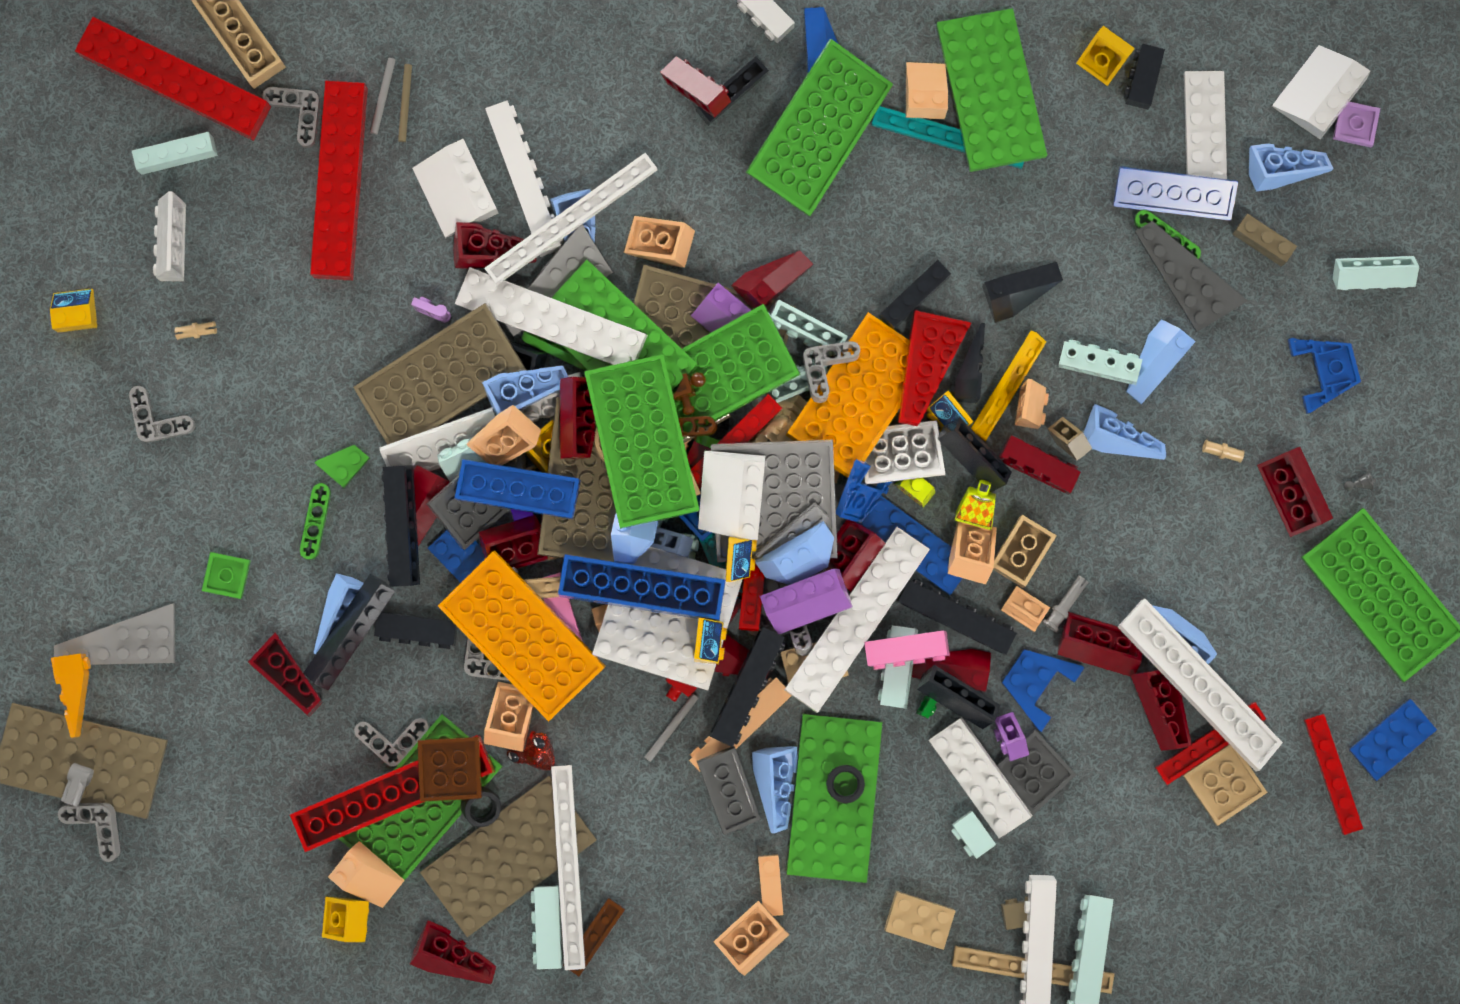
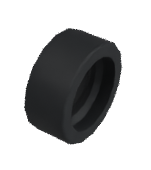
[826,765,865,803]
[461,786,501,827]

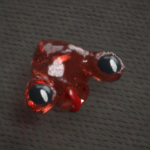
[507,731,555,770]

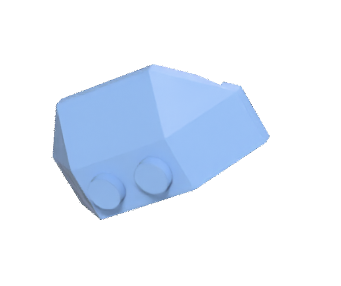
[611,514,658,564]
[755,521,834,585]
[1152,605,1217,664]

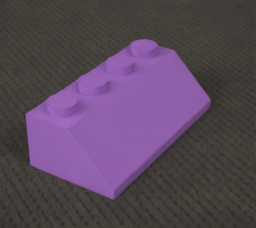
[691,283,751,333]
[760,568,853,635]

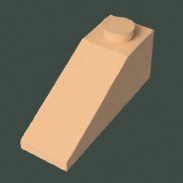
[758,854,783,916]

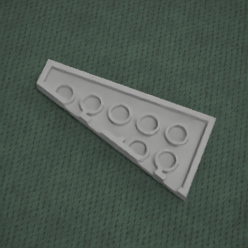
[506,224,613,336]
[54,603,175,665]

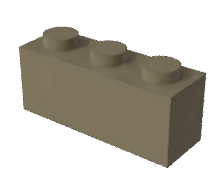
[1232,214,1297,266]

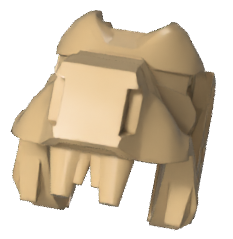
[748,395,807,443]

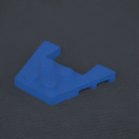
[1288,338,1361,414]
[836,459,897,523]
[1001,649,1084,732]

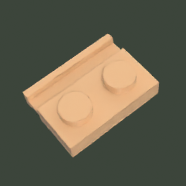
[1000,586,1050,632]

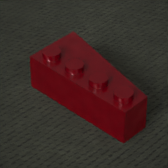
[1130,669,1192,751]

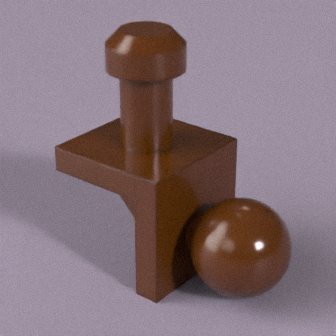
[673,372,706,415]

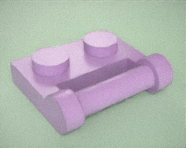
[411,297,451,323]

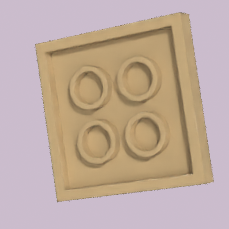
[1183,744,1267,826]

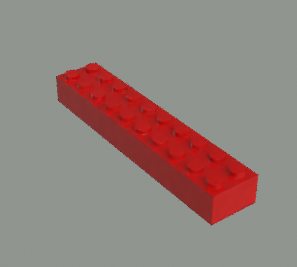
[75,17,271,141]
[310,81,368,281]
[290,735,495,852]

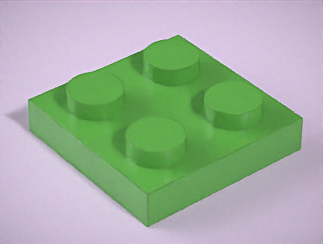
[202,552,251,599]

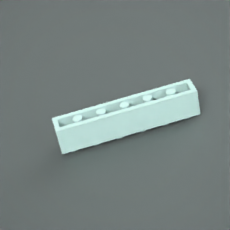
[1066,895,1113,1004]

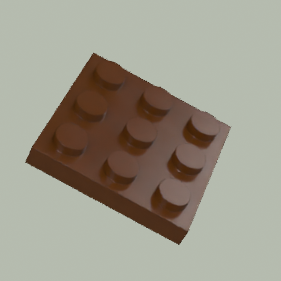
[418,737,482,802]

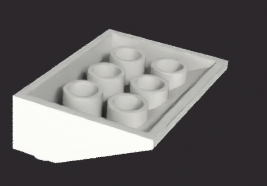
[1272,45,1370,139]
[412,139,498,238]
[153,191,186,281]
[864,420,945,484]
[698,450,765,540]

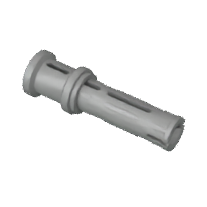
[1042,575,1089,632]

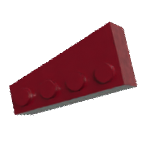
[560,377,596,459]
[998,435,1081,495]
[248,632,323,717]

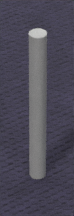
[370,58,396,135]
[645,693,699,762]

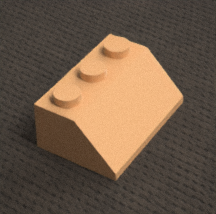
[714,901,789,976]

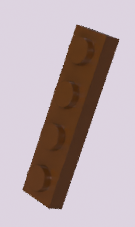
[563,898,625,977]

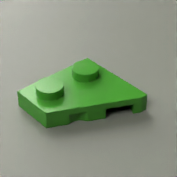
[315,445,370,488]

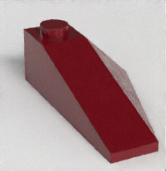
[731,250,813,309]

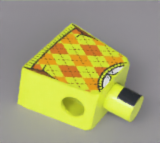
[894,478,935,508]
[955,480,996,530]

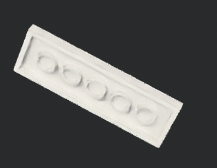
[1184,71,1227,179]
[380,407,496,471]
[929,717,1033,838]

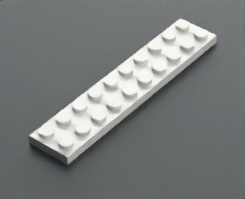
[455,267,648,365]
[784,527,930,713]
[1118,599,1283,771]

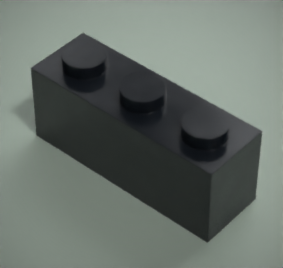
[1124,43,1165,110]

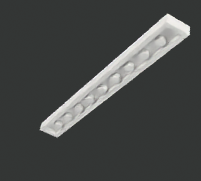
[485,153,657,285]
[551,765,585,970]

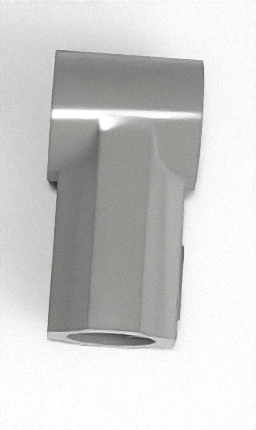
[61,763,94,806]

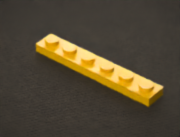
[971,331,1046,442]

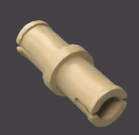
[175,321,217,340]
[1202,440,1244,463]

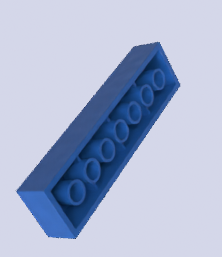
[558,554,726,622]

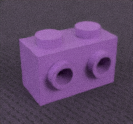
[993,712,1029,761]

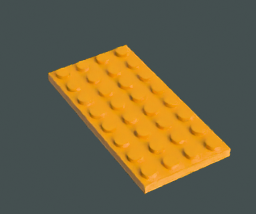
[786,312,909,478]
[438,550,606,722]

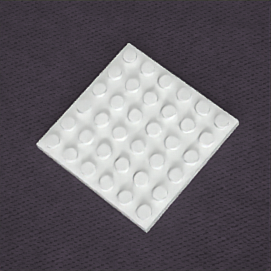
[592,547,743,691]

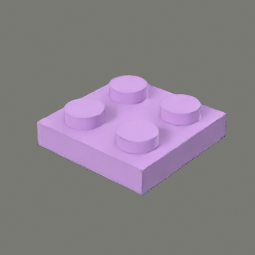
[1333,102,1380,148]

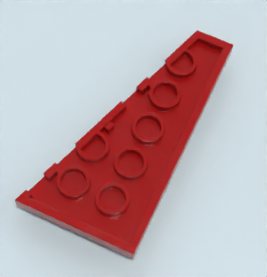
[898,310,971,426]

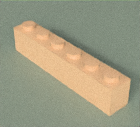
[689,677,792,772]

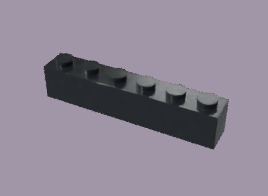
[381,465,420,587]
[304,574,395,690]
[898,579,1017,655]
[709,627,785,747]

